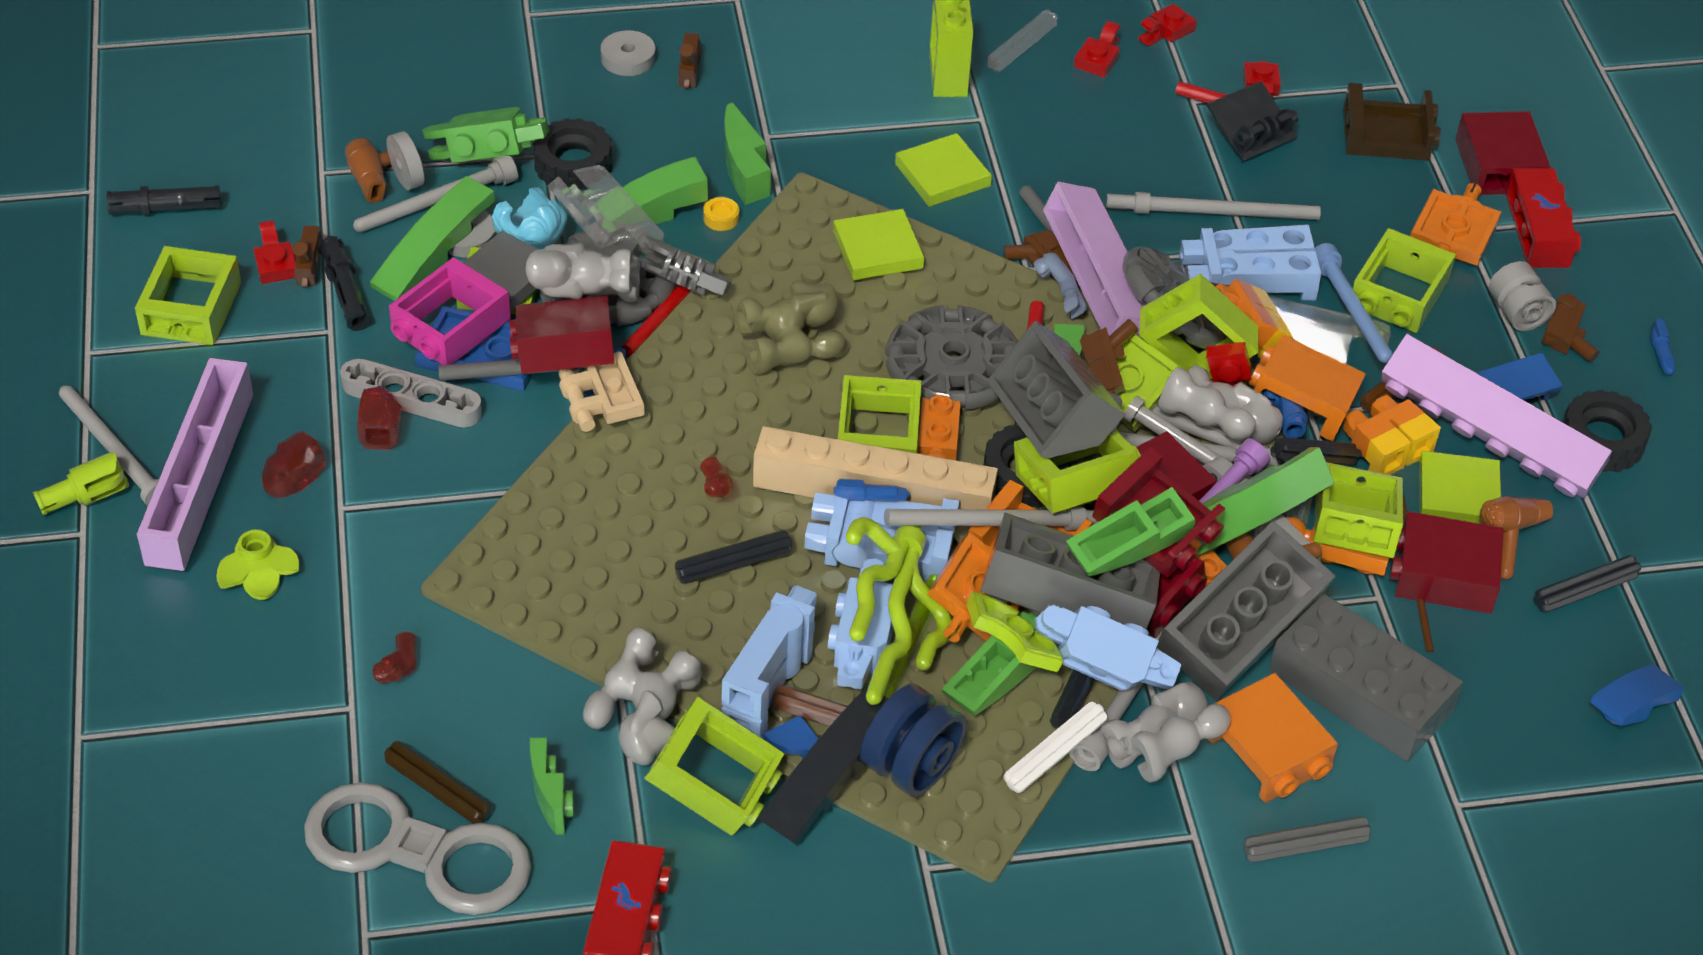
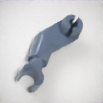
[1034,253,1087,320]

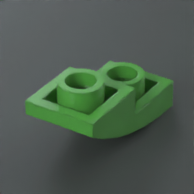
[530,738,574,835]

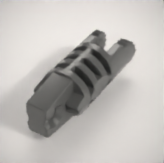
[638,235,732,295]

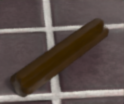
[384,741,491,824]

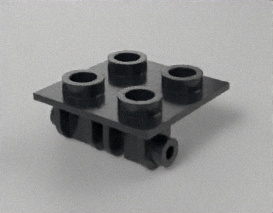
[1206,81,1299,162]

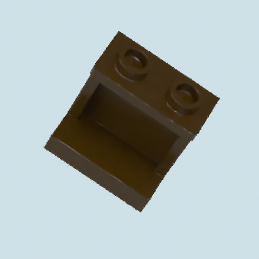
[1343,83,1440,161]

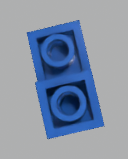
[1590,664,1685,726]

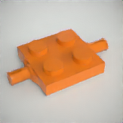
[1410,183,1502,266]
[927,532,1020,642]

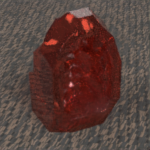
[357,386,402,450]
[261,431,326,498]

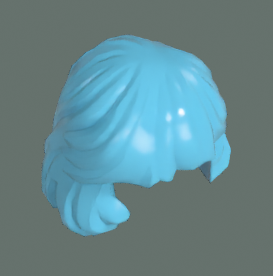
[492,187,567,249]

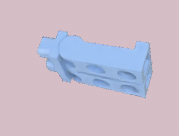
[1180,225,1321,300]
[804,493,960,583]
[721,585,817,740]

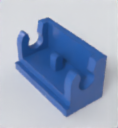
[1477,353,1562,400]

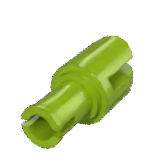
[33,452,129,516]

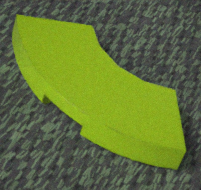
[966,592,1064,672]

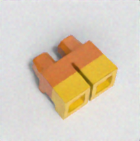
[1216,279,1294,359]
[1343,395,1441,475]

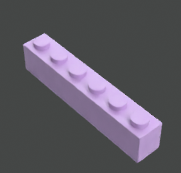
[1043,181,1148,341]
[1382,334,1612,499]
[137,358,253,571]

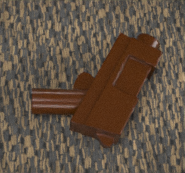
[678,33,701,89]
[292,226,323,288]
[1003,230,1078,283]
[1541,294,1600,363]
[1080,319,1139,395]

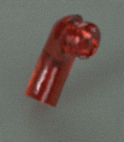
[700,457,732,498]
[372,632,416,684]

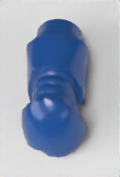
[1262,389,1308,438]

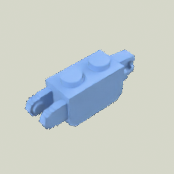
[828,558,894,689]
[1034,604,1181,691]

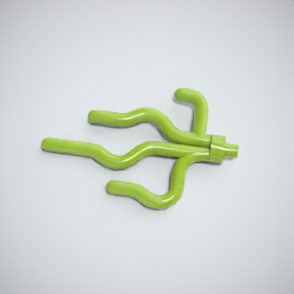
[846,517,952,705]

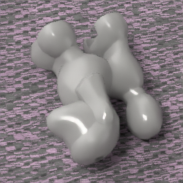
[525,243,640,303]
[1158,365,1283,444]
[583,627,702,766]
[1102,682,1231,782]

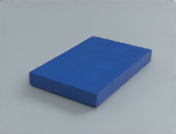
[415,306,532,391]

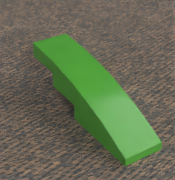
[370,176,495,301]
[1197,447,1334,556]
[941,612,1060,716]

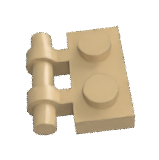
[559,352,644,432]

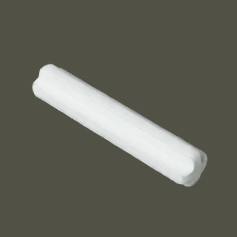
[1003,702,1108,793]

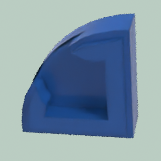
[764,715,819,758]

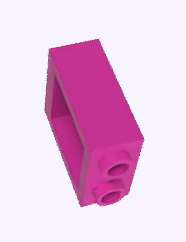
[389,257,511,365]

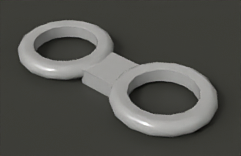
[304,782,532,915]

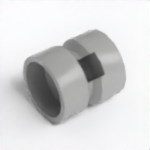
[1488,261,1556,331]

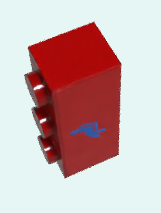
[1505,168,1581,268]
[583,840,672,955]

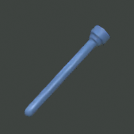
[1314,243,1393,363]

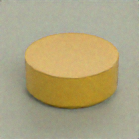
[703,197,739,231]

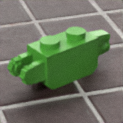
[422,107,550,163]

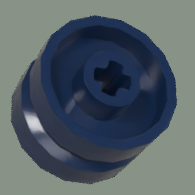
[860,684,967,797]

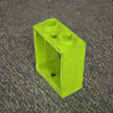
[929,0,973,97]
[1353,228,1456,333]
[135,246,242,345]
[1139,273,1258,379]
[838,375,922,453]
[1014,428,1141,514]
[1313,462,1403,558]
[644,696,784,836]

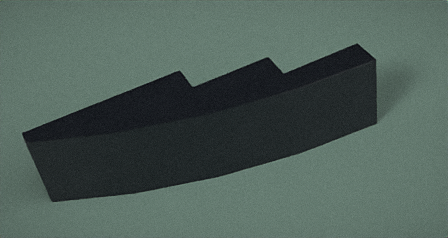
[758,686,889,846]

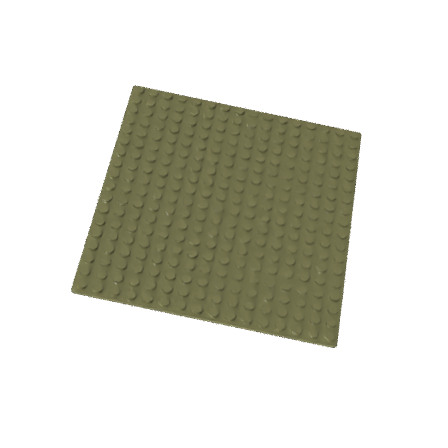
[421,173,1309,882]

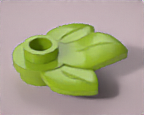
[216,529,299,600]

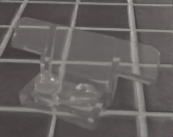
[547,165,664,253]
[1269,296,1391,363]

